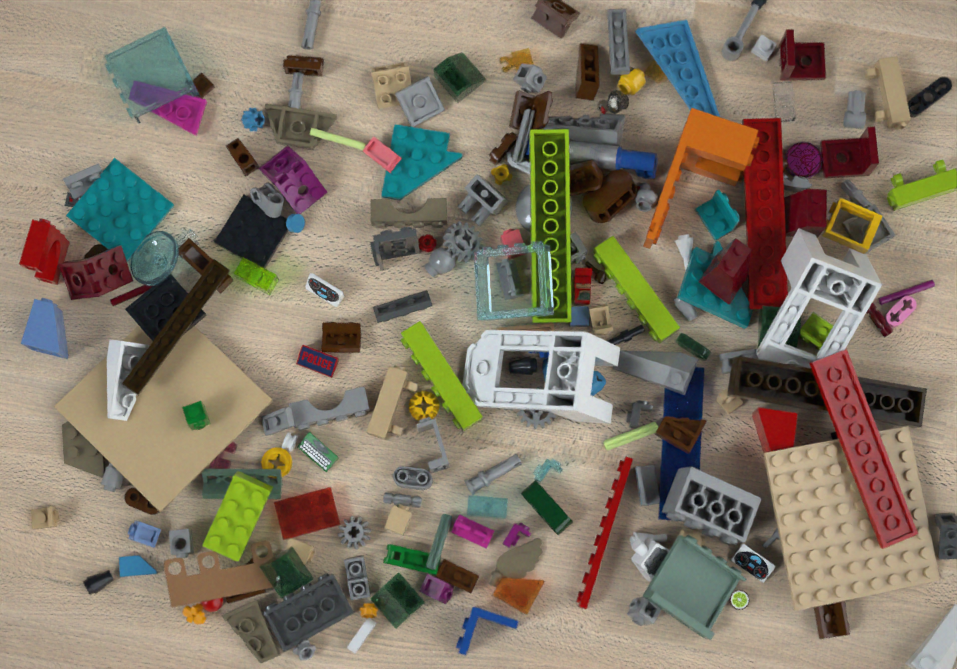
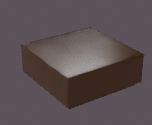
[188,72,215,98]

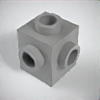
[513,64,547,93]
[627,597,661,626]

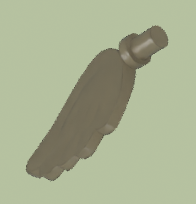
[489,538,543,587]

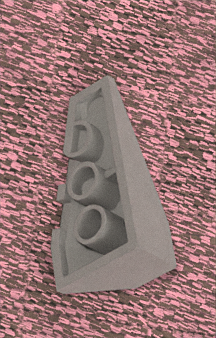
[613,351,698,395]

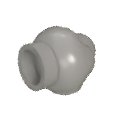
[635,183,659,212]

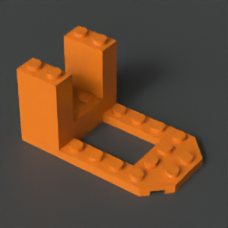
[643,108,760,249]

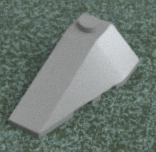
[543,113,625,146]

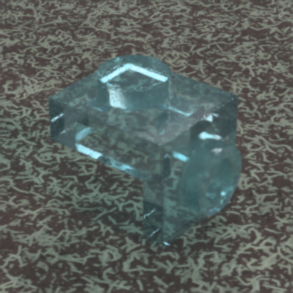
[533,458,563,484]

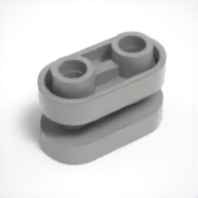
[393,466,433,490]

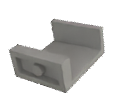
[416,417,450,473]

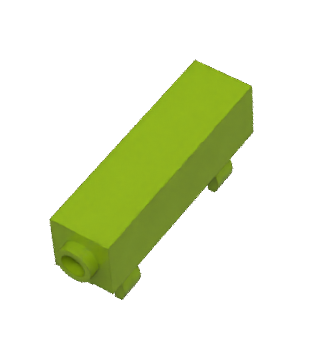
[887,159,957,211]

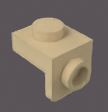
[588,304,613,335]

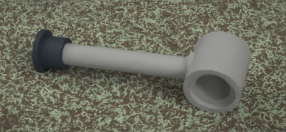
[722,0,767,61]

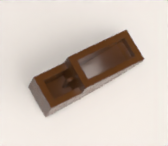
[176,238,234,294]

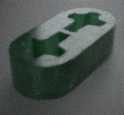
[675,333,711,361]

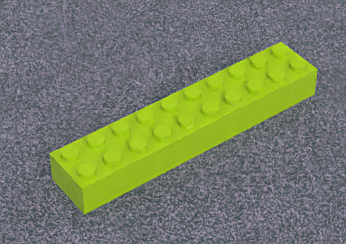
[529,129,571,323]

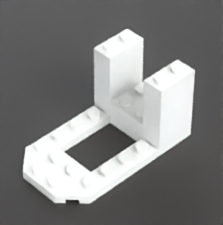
[756,228,882,368]
[462,330,620,424]

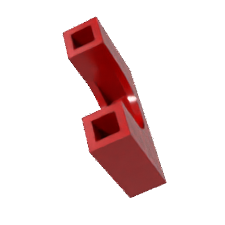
[19,218,70,285]

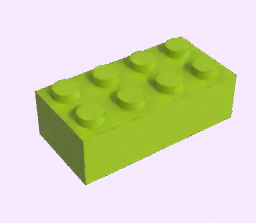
[202,471,273,562]

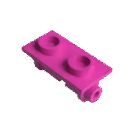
[451,514,494,549]

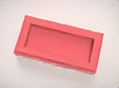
[363,136,402,173]

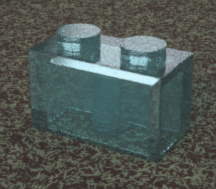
[467,495,508,520]

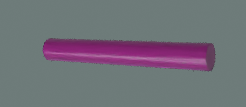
[878,280,935,305]

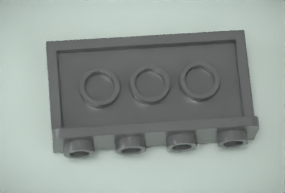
[370,227,420,271]
[263,573,354,652]

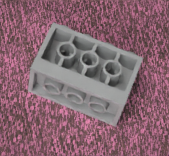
[662,467,762,545]

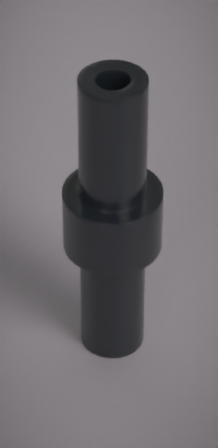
[607,325,645,345]

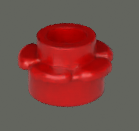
[418,234,437,252]

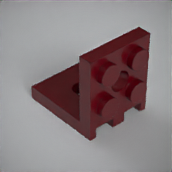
[779,29,826,81]
[820,126,879,179]
[59,245,133,300]

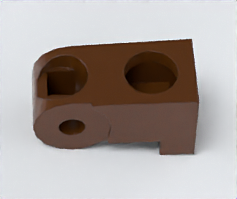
[226,138,259,177]

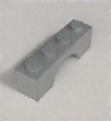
[289,387,370,430]

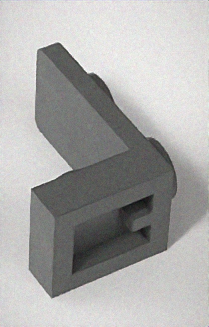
[935,513,957,560]

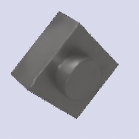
[626,400,653,429]

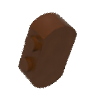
[583,169,637,223]

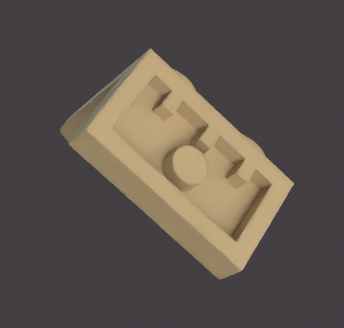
[371,62,411,109]

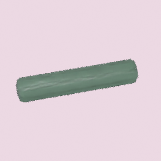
[426,514,452,570]

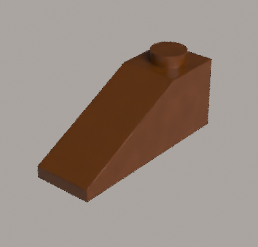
[575,43,600,101]

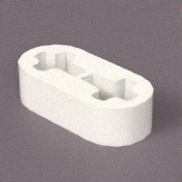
[347,617,377,654]

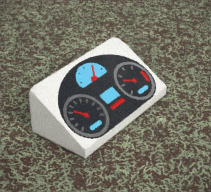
[306,273,344,307]
[731,544,776,583]

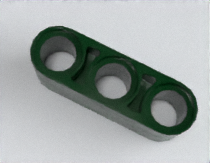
[521,480,573,536]

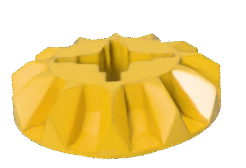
[409,391,440,421]
[261,447,292,478]

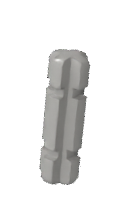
[383,492,422,508]

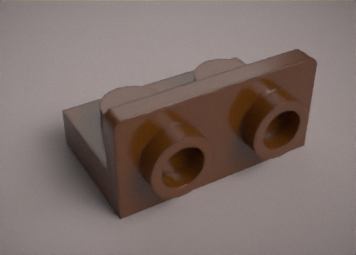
[283,55,324,77]

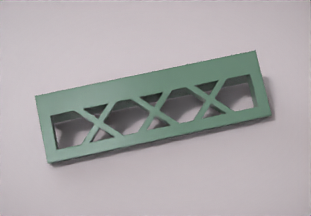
[202,469,283,499]

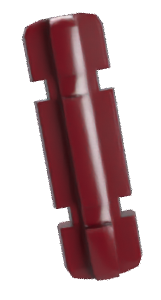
[866,302,893,337]

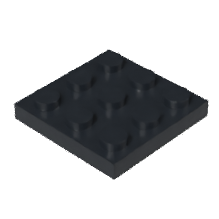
[214,194,289,271]
[125,273,207,341]

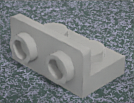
[63,163,103,199]

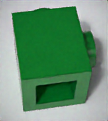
[182,401,211,430]

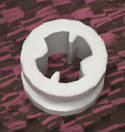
[282,432,298,452]

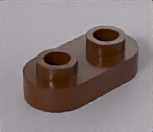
[489,132,518,166]
[124,488,160,515]

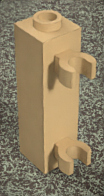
[864,56,911,130]
[367,365,418,440]

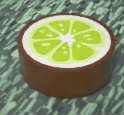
[729,590,750,610]

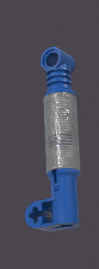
[524,140,658,179]

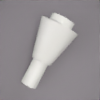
[675,234,693,270]
[630,532,667,547]

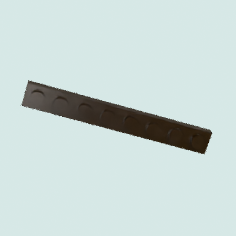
[122,259,230,396]

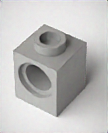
[169,529,194,558]

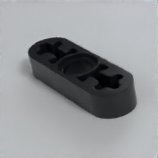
[908,77,952,117]

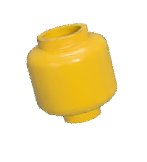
[618,67,645,95]

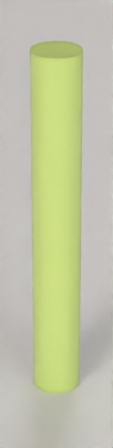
[309,128,366,150]

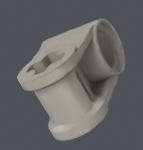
[250,182,284,218]

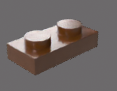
[436,559,479,594]

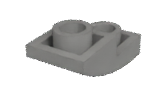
[783,174,812,192]
[344,555,370,600]

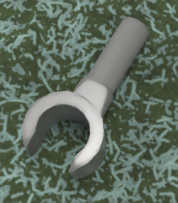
[762,528,780,549]

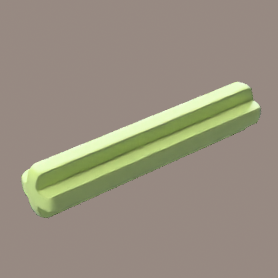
[603,422,658,450]

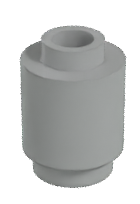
[101,463,124,492]

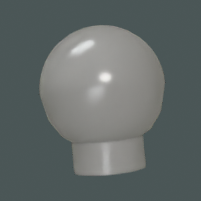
[424,247,455,277]

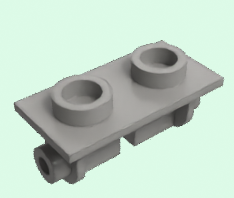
[496,259,524,300]

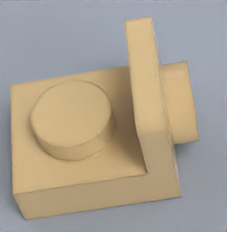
[716,388,743,414]
[31,506,60,530]

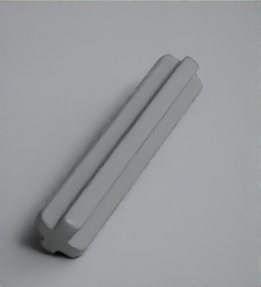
[512,109,535,164]

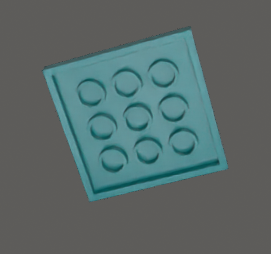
[66,158,174,262]

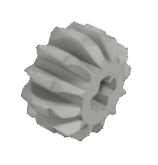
[338,516,371,550]

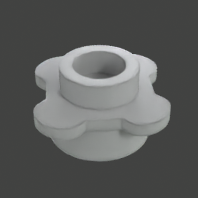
[293,639,316,660]

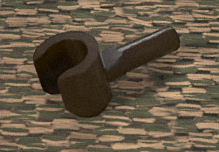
[585,261,606,284]

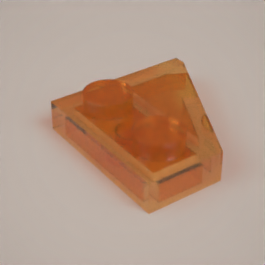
[492,578,545,615]

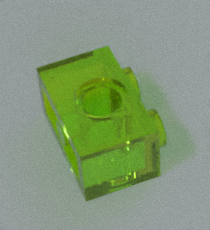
[233,257,279,296]

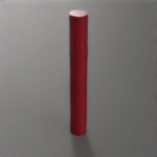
[110,277,164,306]

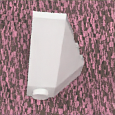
[107,340,150,421]
[905,604,957,669]

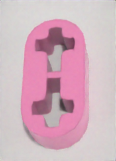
[884,296,917,328]

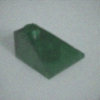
[260,546,314,599]

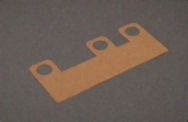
[164,541,279,608]

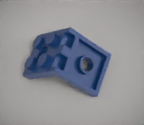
[456,607,519,655]

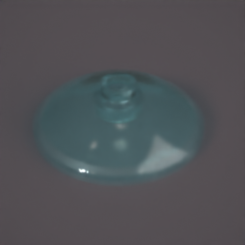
[131,231,179,286]

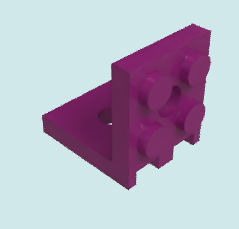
[258,145,328,214]

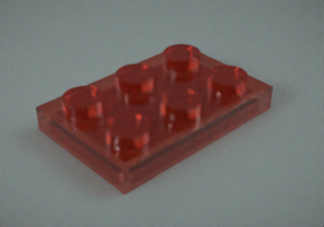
[274,487,341,540]

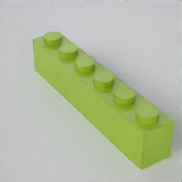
[593,236,680,344]
[400,321,483,432]

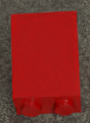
[752,407,798,453]

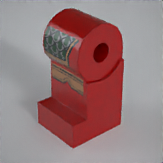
[574,268,592,305]

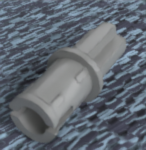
[288,72,304,109]
[841,179,872,210]

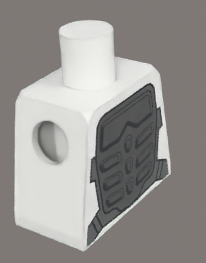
[631,538,669,582]

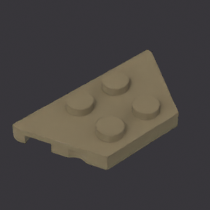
[265,103,337,150]
[62,421,105,478]

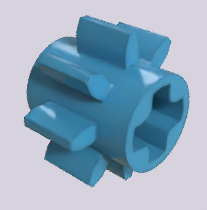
[241,108,265,131]

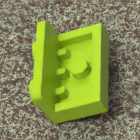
[799,311,834,351]

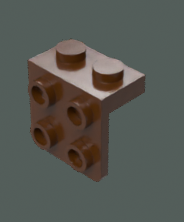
[509,90,553,130]

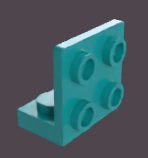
[695,190,740,241]

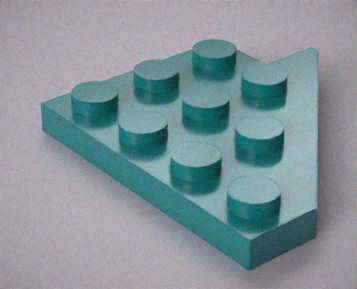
[381,124,462,201]
[677,241,753,329]

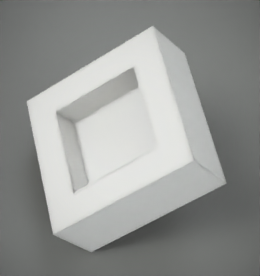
[751,35,777,61]

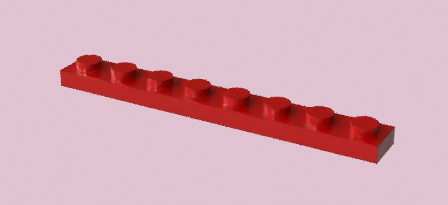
[576,456,633,610]

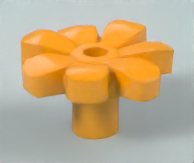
[182,603,207,625]

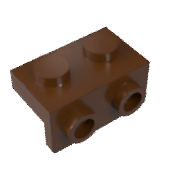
[569,160,604,196]
[321,322,361,353]
[814,601,850,639]

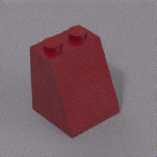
[784,189,827,238]
[699,238,751,304]

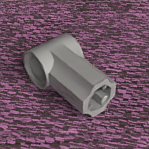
[844,90,866,129]

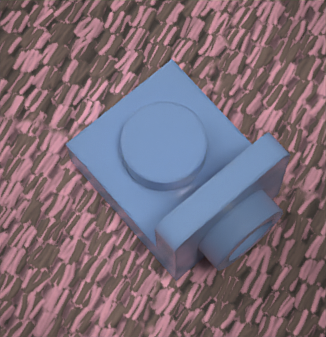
[128,520,161,548]

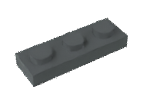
[373,290,432,323]

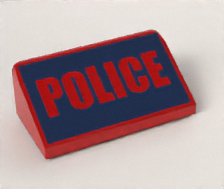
[296,345,339,378]

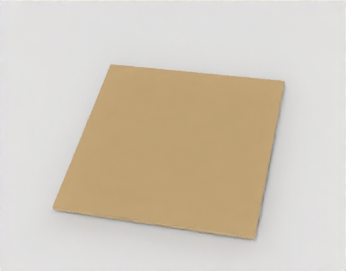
[54,325,273,512]
[763,426,940,611]

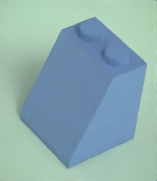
[21,298,69,359]

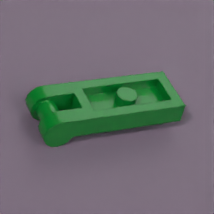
[383,544,441,575]

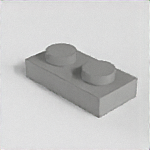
[261,407,295,436]

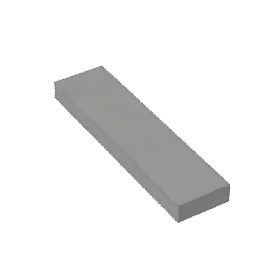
[607,9,630,75]

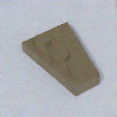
[221,600,280,663]

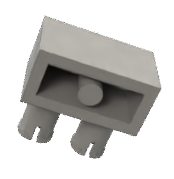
[458,174,509,226]

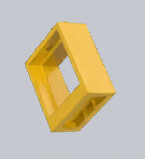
[822,198,883,254]

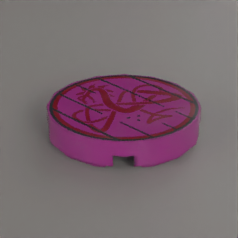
[785,142,823,179]

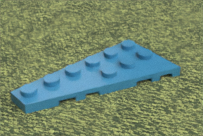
[635,20,720,117]

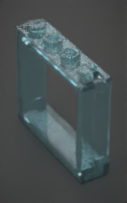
[473,241,554,321]

